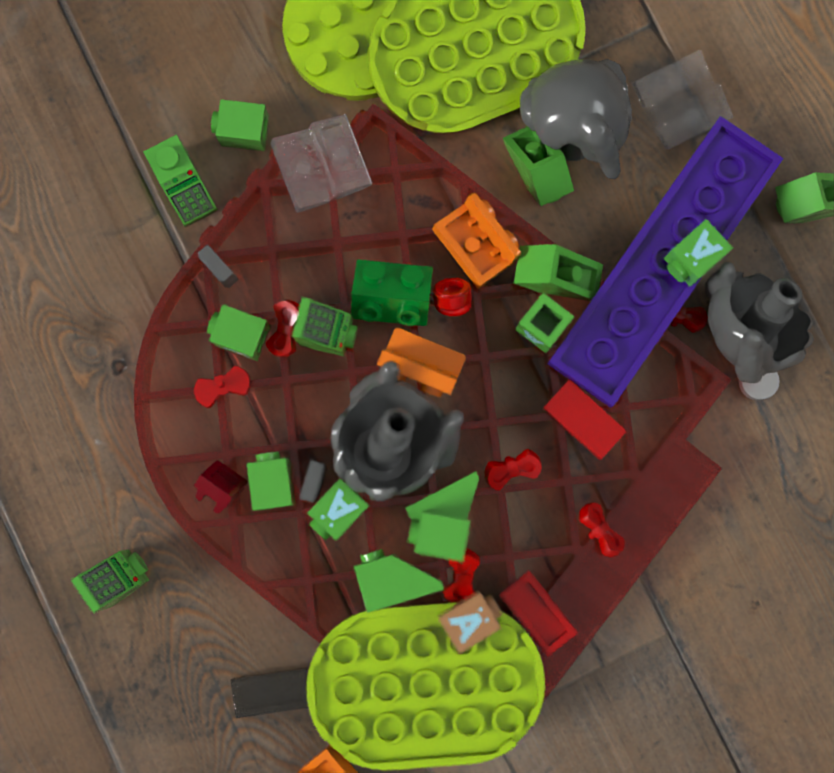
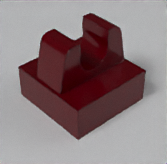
[194,459,249,514]

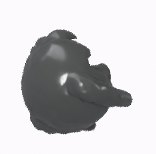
[520,59,632,179]
[704,262,814,383]
[331,361,464,501]

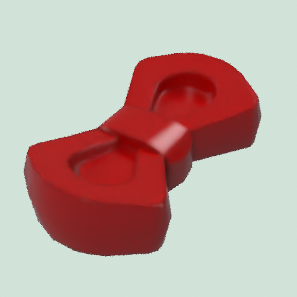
[265,299,300,358]
[670,306,708,333]
[194,365,251,409]
[484,449,542,491]
[579,502,625,557]
[443,548,481,603]

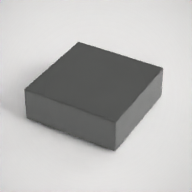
[198,244,239,288]
[299,460,328,502]

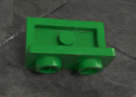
[351,259,433,326]

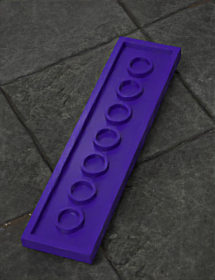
[547,116,784,408]

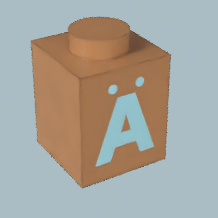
[438,590,502,654]

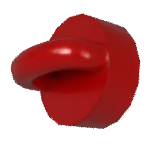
[433,278,472,317]

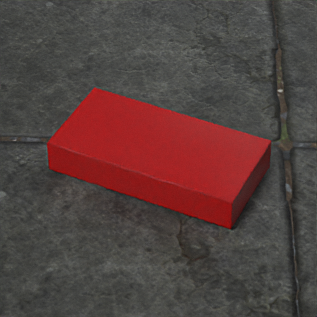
[543,379,627,460]
[499,570,578,657]

